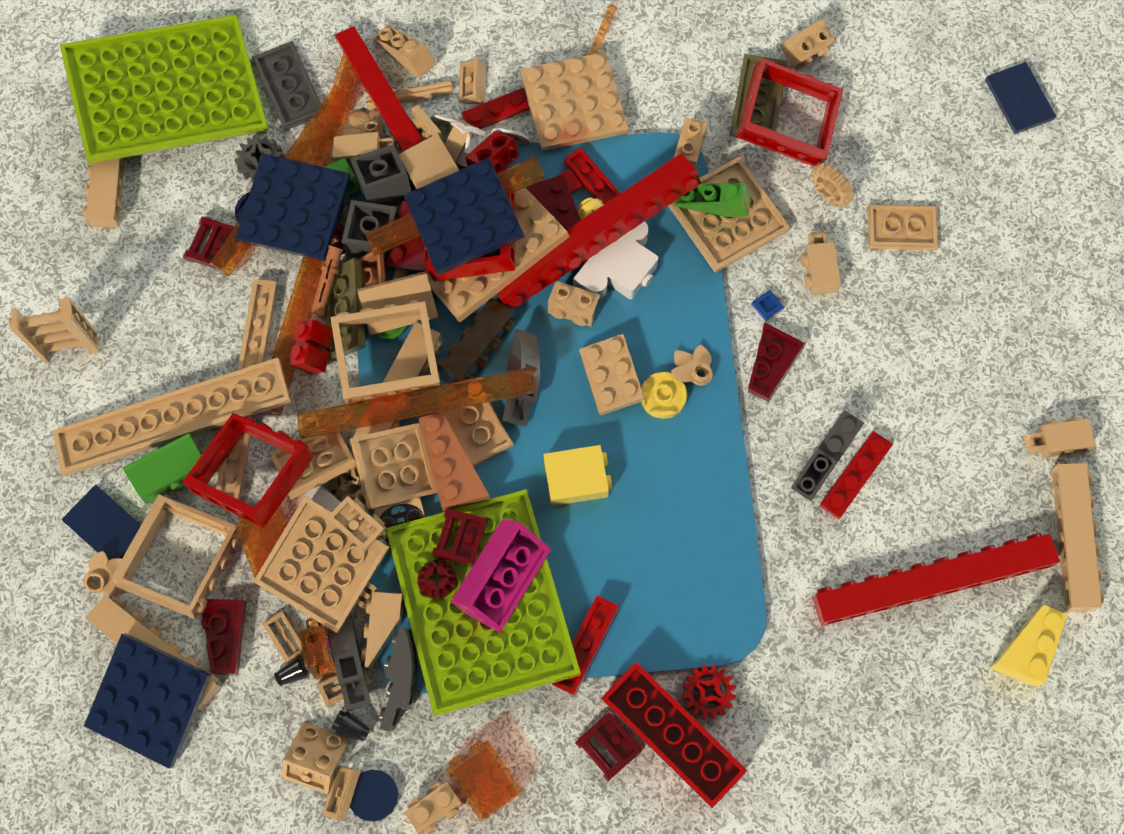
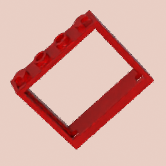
[736,58,844,167]
[424,179,515,281]
[182,413,313,529]

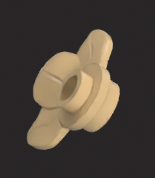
[342,109,384,138]
[671,344,713,386]
[83,551,127,597]

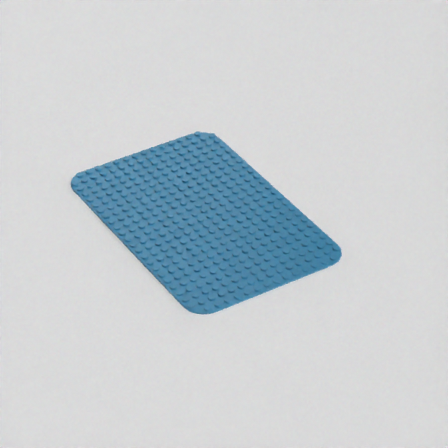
[349,132,767,693]

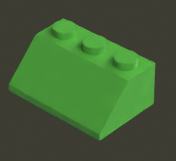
[122,433,203,504]

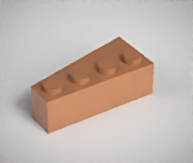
[419,412,490,512]

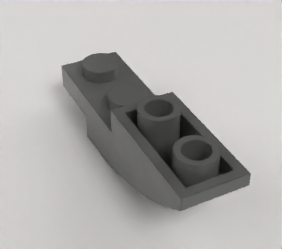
[502,329,540,426]
[791,410,864,501]
[328,613,372,712]
[379,627,417,732]

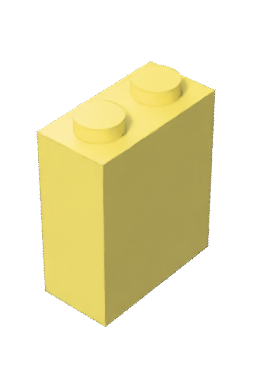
[543,445,612,506]

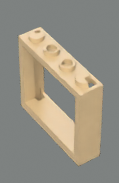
[330,300,441,405]
[111,494,241,620]

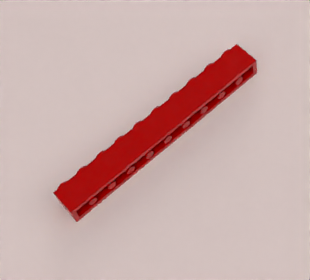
[496,153,701,310]
[812,533,1060,626]

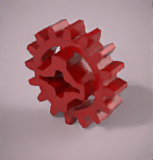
[682,664,736,720]

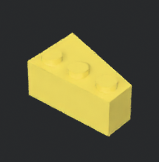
[990,605,1067,687]

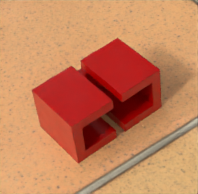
[289,319,333,374]

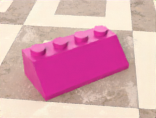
[451,519,551,633]

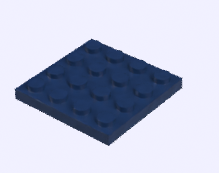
[236,153,351,262]
[404,157,525,276]
[84,633,212,769]

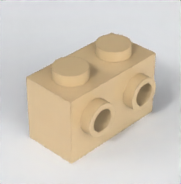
[779,19,836,68]
[404,781,463,834]

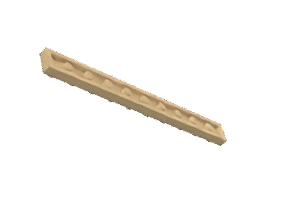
[216,279,278,500]

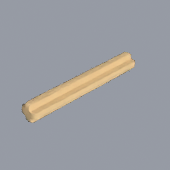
[366,81,453,109]

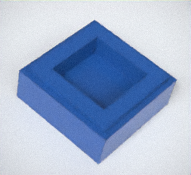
[751,290,784,322]

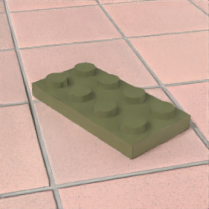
[730,54,788,136]
[324,258,365,360]

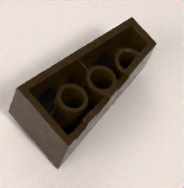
[436,298,516,393]

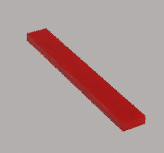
[335,26,423,152]

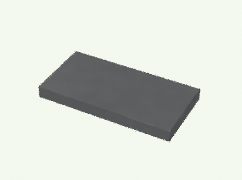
[252,41,326,131]

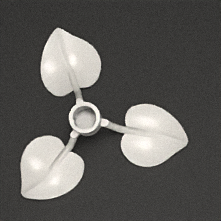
[430,114,531,167]

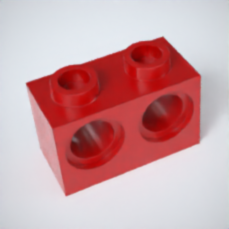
[465,131,520,175]

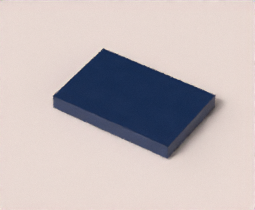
[985,62,1056,135]
[61,484,141,560]

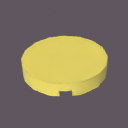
[641,372,687,419]

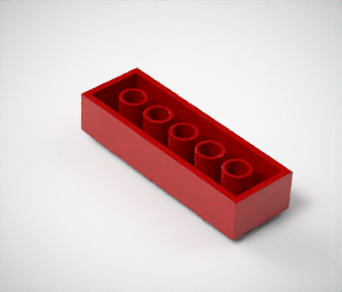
[601,662,748,808]

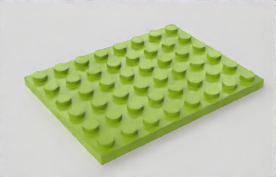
[59,15,268,164]
[386,489,581,717]

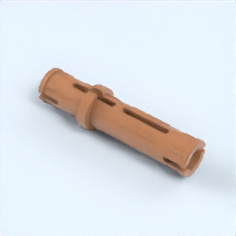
[310,245,343,316]

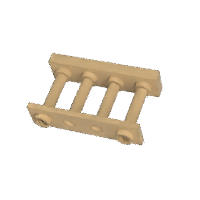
[9,297,99,363]

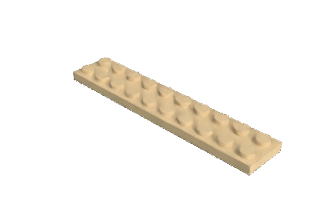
[52,357,292,476]

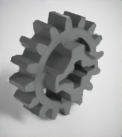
[235,135,285,182]

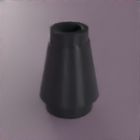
[274,655,314,686]
[331,710,370,742]

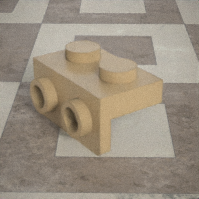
[548,281,600,327]

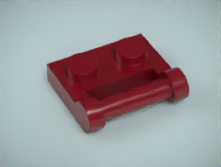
[183,217,238,271]
[431,509,488,567]
[575,712,642,782]

